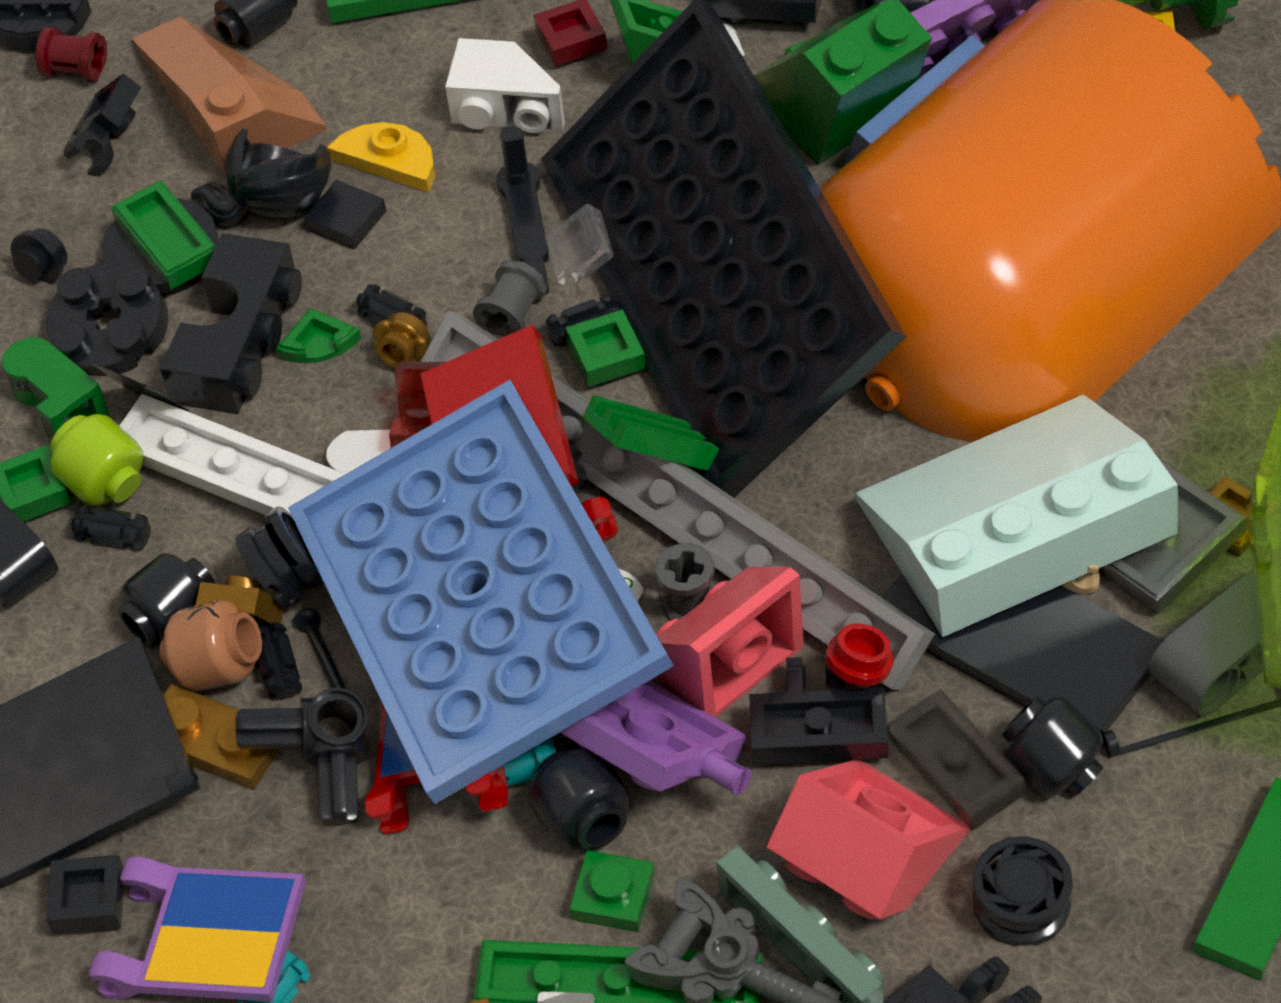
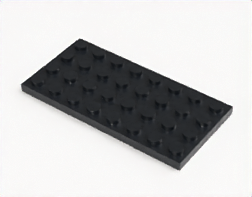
[541,0,906,498]

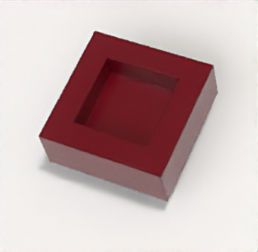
[534,0,607,67]

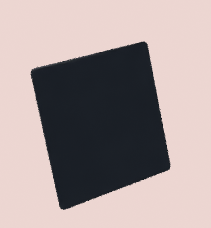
[89,361,191,413]

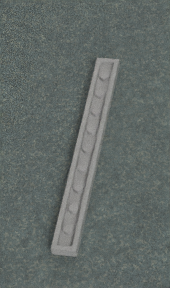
[419,311,935,690]

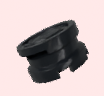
[235,506,324,609]
[972,836,1073,947]

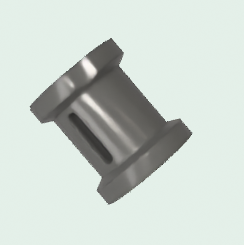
[473,260,547,337]
[655,543,714,620]

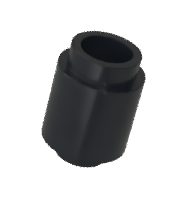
[213,0,297,49]

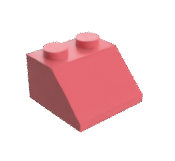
[655,567,804,717]
[766,759,971,920]

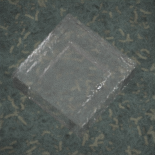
[545,204,614,287]

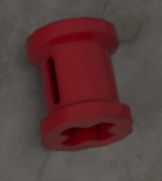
[36,27,107,82]

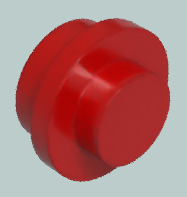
[826,623,893,686]

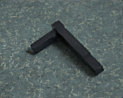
[496,126,549,294]

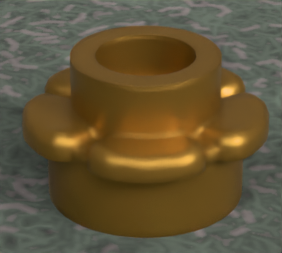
[372,312,430,368]

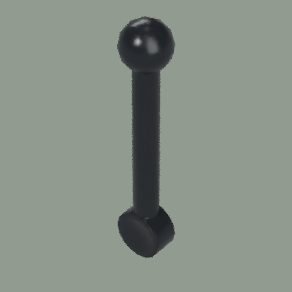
[294,608,346,689]

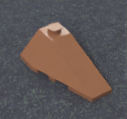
[131,16,327,176]

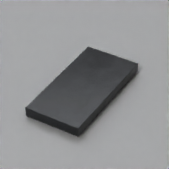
[881,574,1164,733]

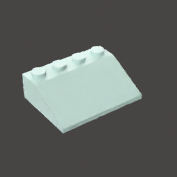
[855,394,1178,637]

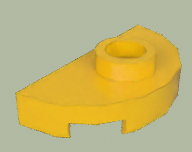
[327,122,435,192]

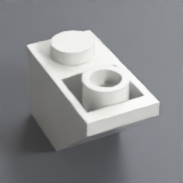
[445,38,565,133]

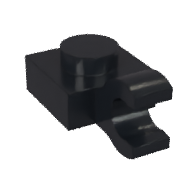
[64,73,141,176]

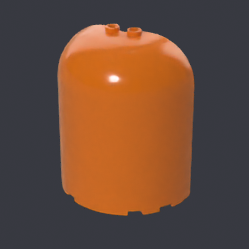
[820,0,1281,442]

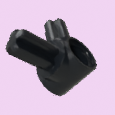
[235,687,368,825]

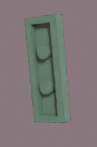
[716,845,884,1003]

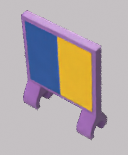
[89,857,307,1002]

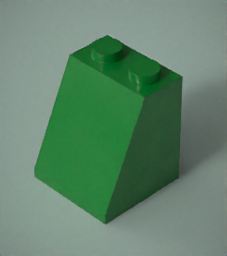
[754,0,932,165]

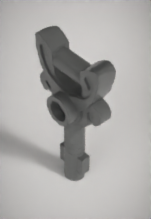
[625,878,843,1003]

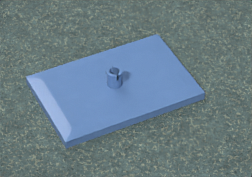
[288,380,674,804]

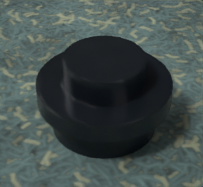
[11,228,68,284]

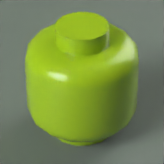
[50,414,144,506]

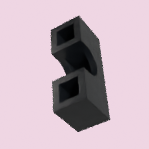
[159,233,302,415]

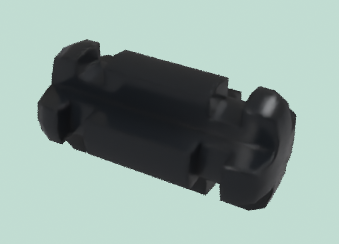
[356,284,428,327]
[545,294,619,346]
[71,505,151,551]
[258,622,302,701]

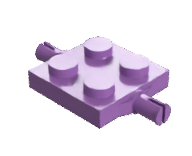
[560,680,752,796]

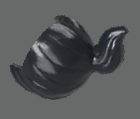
[191,128,332,226]

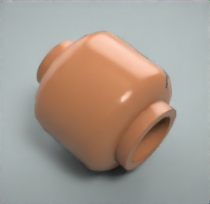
[160,601,262,691]

